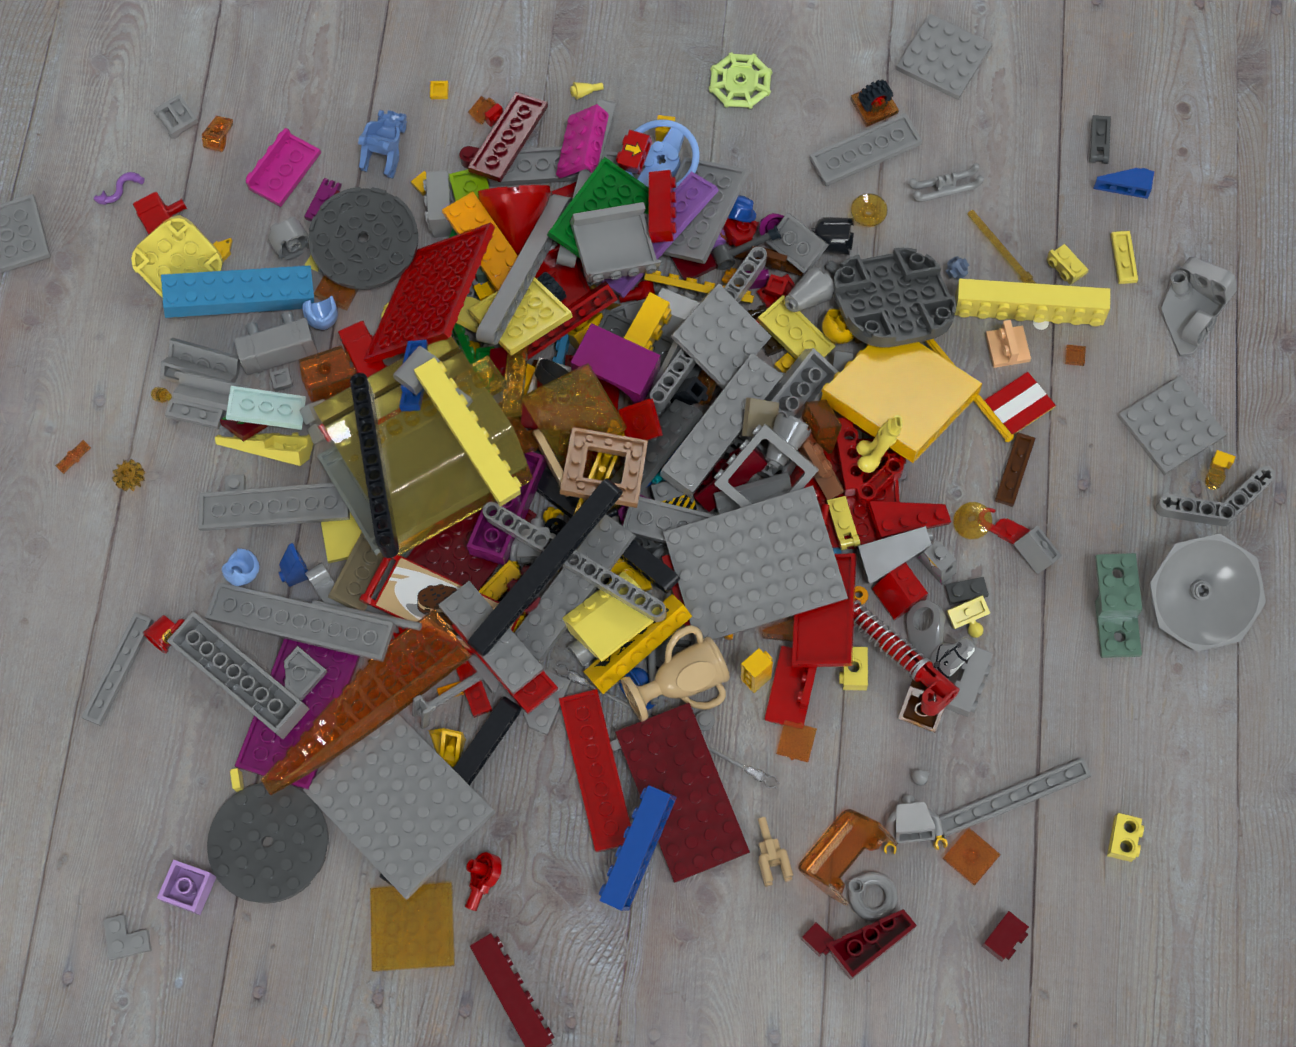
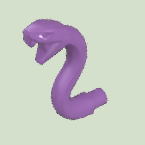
[94,172,145,205]

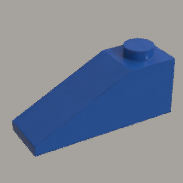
[1093,168,1155,199]
[278,543,308,587]

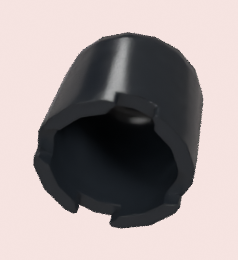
[811,217,854,255]

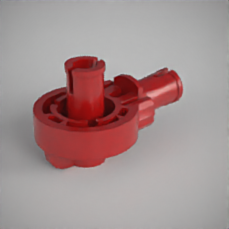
[465,852,502,911]

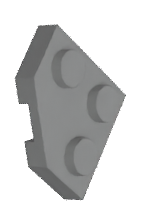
[284,646,327,701]

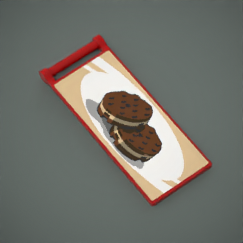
[359,554,521,654]

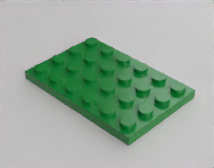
[547,157,649,258]

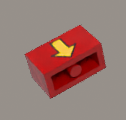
[616,130,652,175]

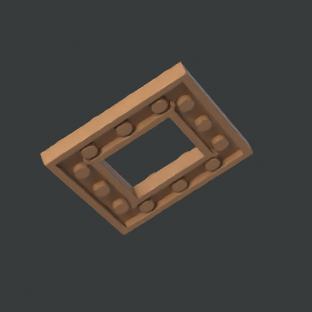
[560,427,648,508]

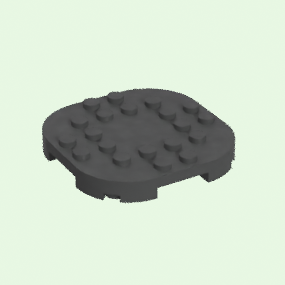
[833,247,956,347]

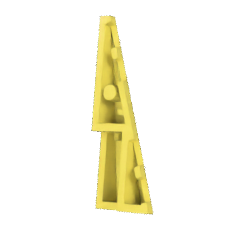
[215,432,313,466]

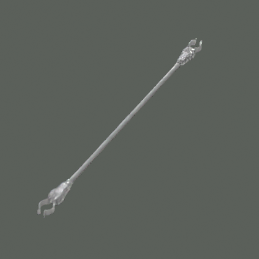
[554,664,780,788]

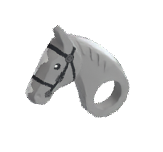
[907,600,975,678]

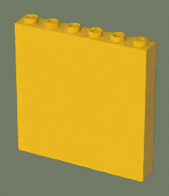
[821,342,982,463]

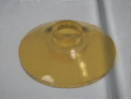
[851,193,888,227]
[953,502,992,539]

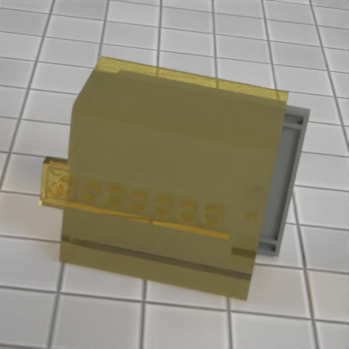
[313,336,533,556]

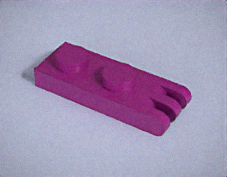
[304,178,342,221]

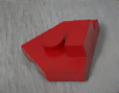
[723,218,759,246]

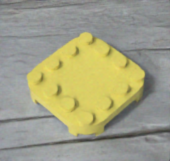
[131,215,223,300]

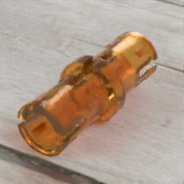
[55,440,91,474]

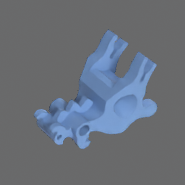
[358,110,407,179]

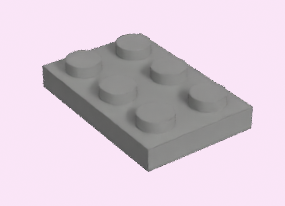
[766,212,829,274]

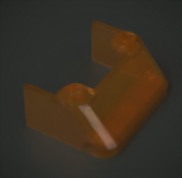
[798,809,898,906]

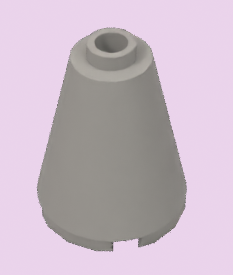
[785,267,834,312]
[766,413,812,469]

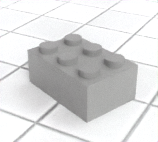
[423,170,453,238]

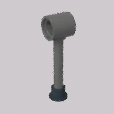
[712,225,782,270]

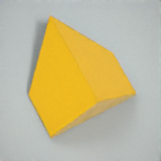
[428,728,466,767]

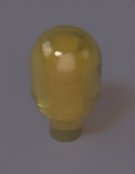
[151,387,172,403]

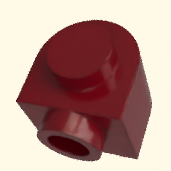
[459,146,479,169]

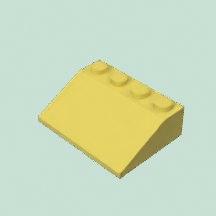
[562,571,662,662]

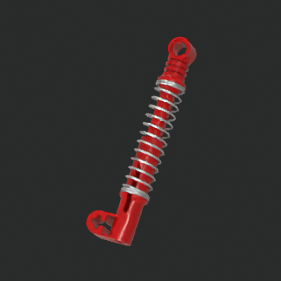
[854,599,960,716]

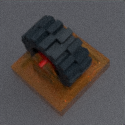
[850,79,899,127]

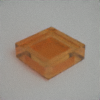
[1065,345,1086,366]

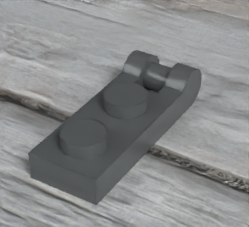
[1089,115,1111,164]

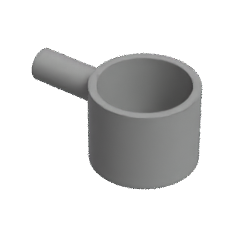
[568,640,595,669]

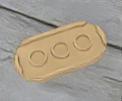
[532,429,568,497]

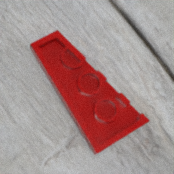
[867,501,951,539]

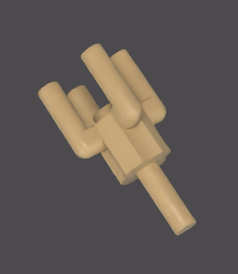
[758,817,793,887]

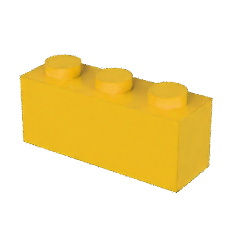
[741,648,773,693]

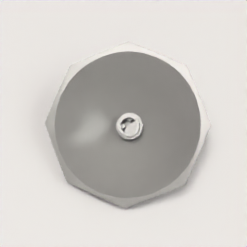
[1150,533,1266,651]

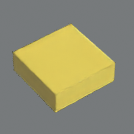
[230,768,244,792]

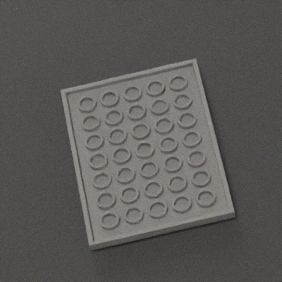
[663,486,848,643]
[303,706,496,900]

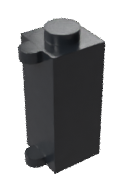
[670,376,708,405]

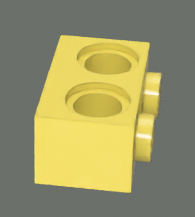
[1107,813,1144,862]

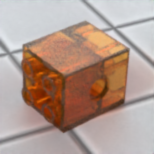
[299,346,356,404]

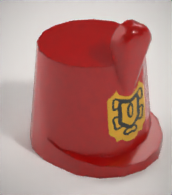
[143,615,185,654]

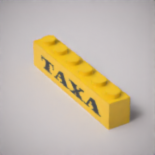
[583,594,692,694]

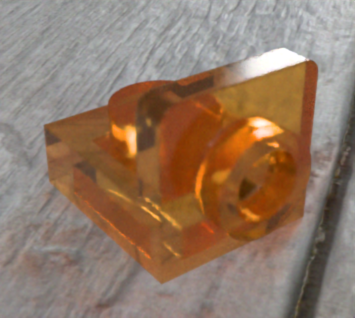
[468,96,497,125]

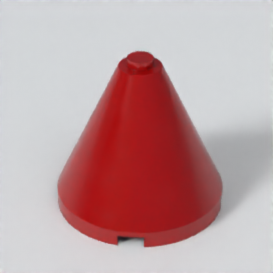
[478,185,551,256]

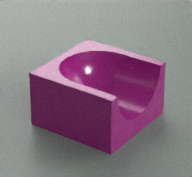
[571,323,660,404]

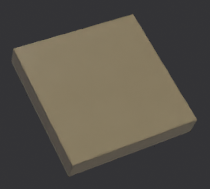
[742,398,779,440]

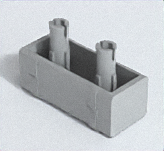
[234,311,318,375]

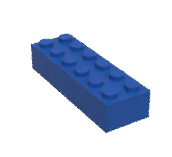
[599,785,677,911]

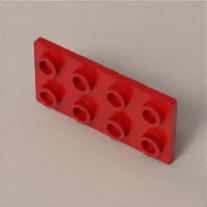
[765,646,817,729]

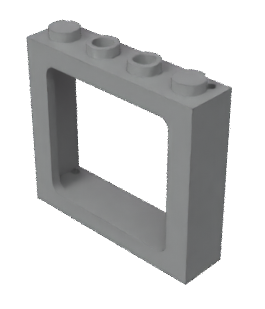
[714,423,819,507]

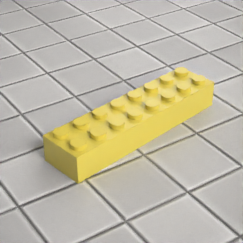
[955,279,1110,326]

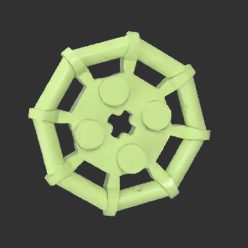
[708,52,773,109]

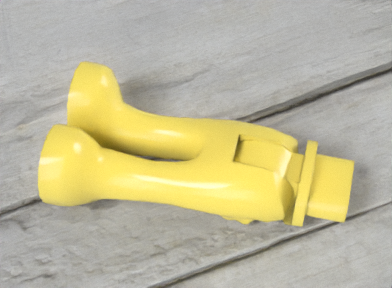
[856,415,902,473]

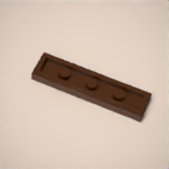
[995,432,1036,507]

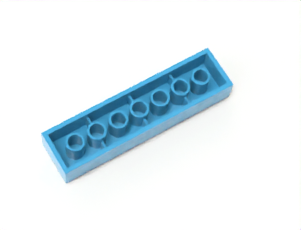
[161,265,314,318]

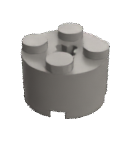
[268,217,309,260]

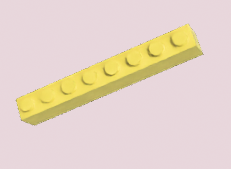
[414,357,522,507]

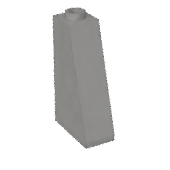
[857,526,933,584]

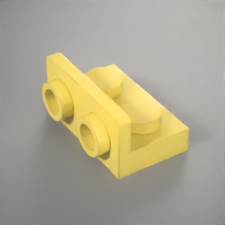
[1047,244,1088,285]

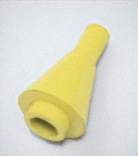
[570,82,604,100]

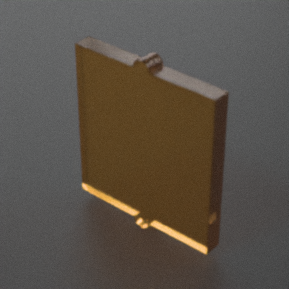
[776,720,817,762]

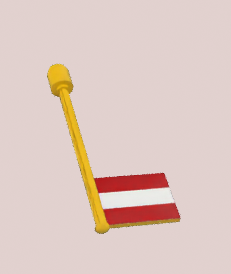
[925,339,1056,442]

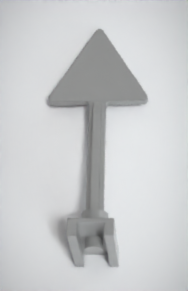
[411,655,500,729]

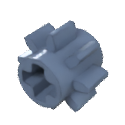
[946,256,970,280]

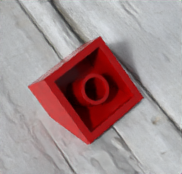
[872,562,928,620]

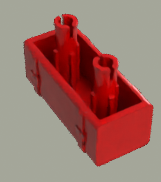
[133,192,197,235]
[338,321,403,403]

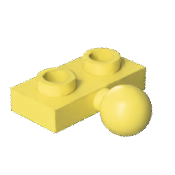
[946,595,990,638]

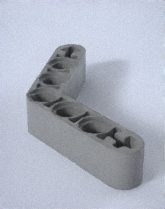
[1156,466,1275,526]

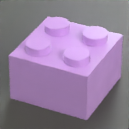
[157,859,216,915]

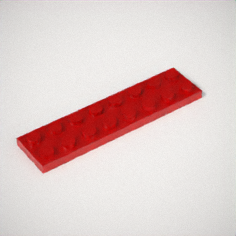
[559,689,631,853]

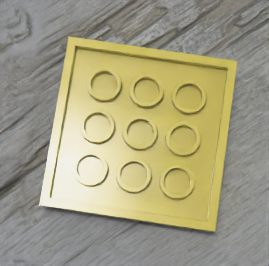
[468,277,573,356]

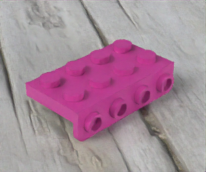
[556,104,609,178]
[246,128,321,207]

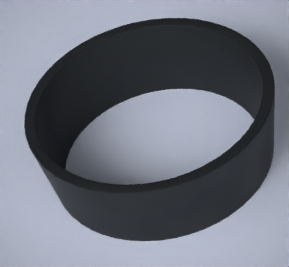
[534,359,575,394]

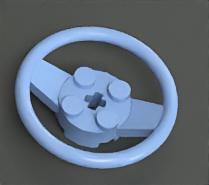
[624,119,700,191]

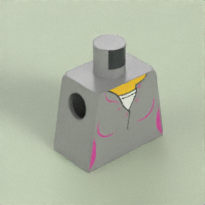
[917,540,956,585]

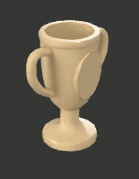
[621,625,730,722]

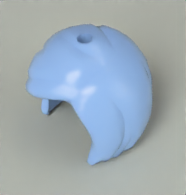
[302,296,338,330]
[221,548,260,586]

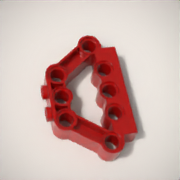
[833,417,906,506]

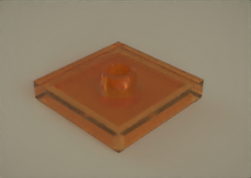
[943,828,1001,886]

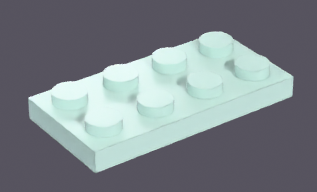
[226,386,306,430]

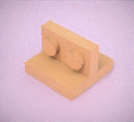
[985,320,1031,368]

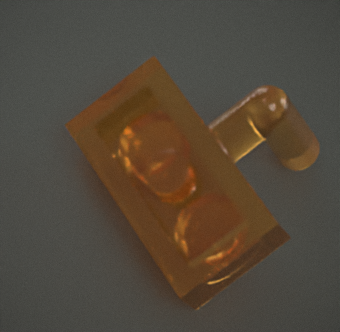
[501,419,539,454]

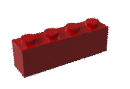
[649,170,677,243]

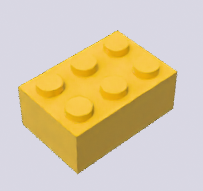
[624,292,672,351]

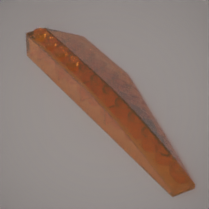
[261,609,472,795]

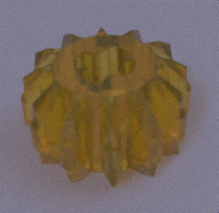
[112,459,145,492]

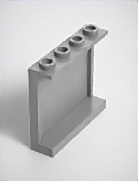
[570,202,661,283]

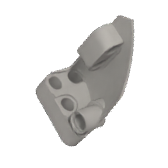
[1161,257,1237,356]

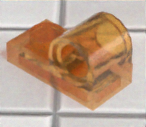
[202,116,233,152]

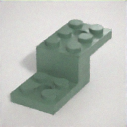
[1095,553,1142,658]

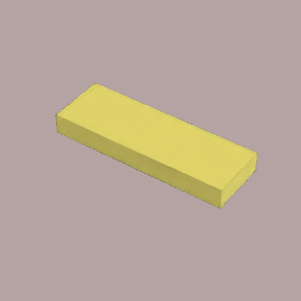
[1111,231,1138,284]

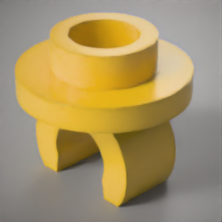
[543,507,564,525]

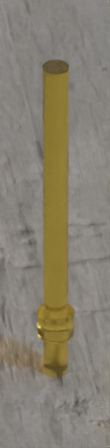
[967,210,1037,284]

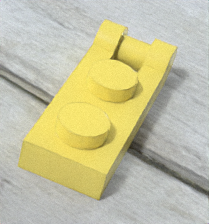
[827,496,860,551]

